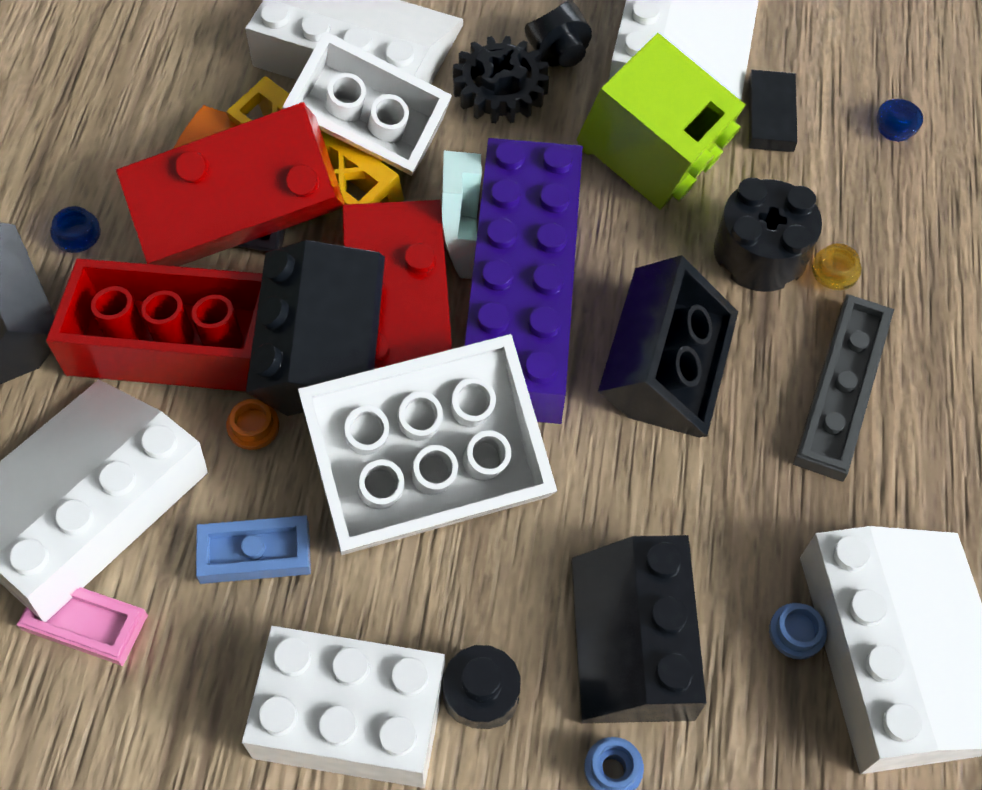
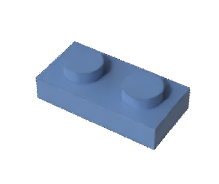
[196,515,311,584]

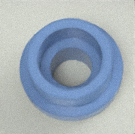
[584,737,644,790]

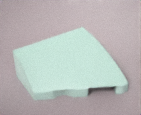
[442,150,482,279]

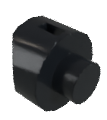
[525,0,592,68]
[443,645,521,729]

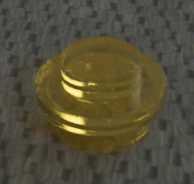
[812,243,862,290]

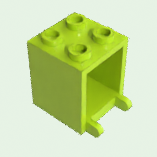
[576,33,746,210]

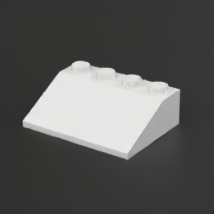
[245,0,463,84]
[609,0,758,122]
[298,334,557,555]
[0,379,208,622]
[800,526,982,774]

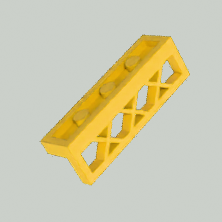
[226,76,404,204]

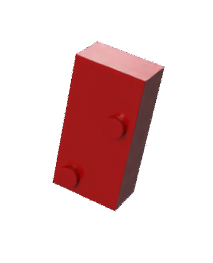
[116,102,346,266]
[343,199,452,369]
[46,258,262,392]

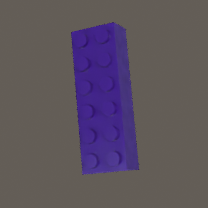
[464,138,583,424]

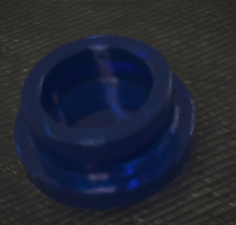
[877,99,923,142]
[50,206,101,253]

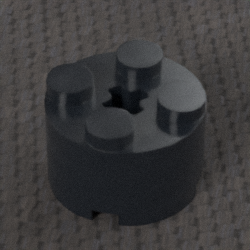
[714,177,822,292]

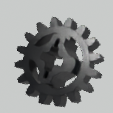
[453,36,550,124]

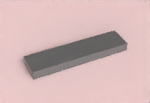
[793,294,894,482]

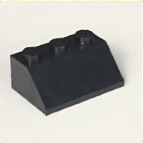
[0,222,55,384]
[246,240,385,416]
[598,255,738,438]
[571,535,707,724]

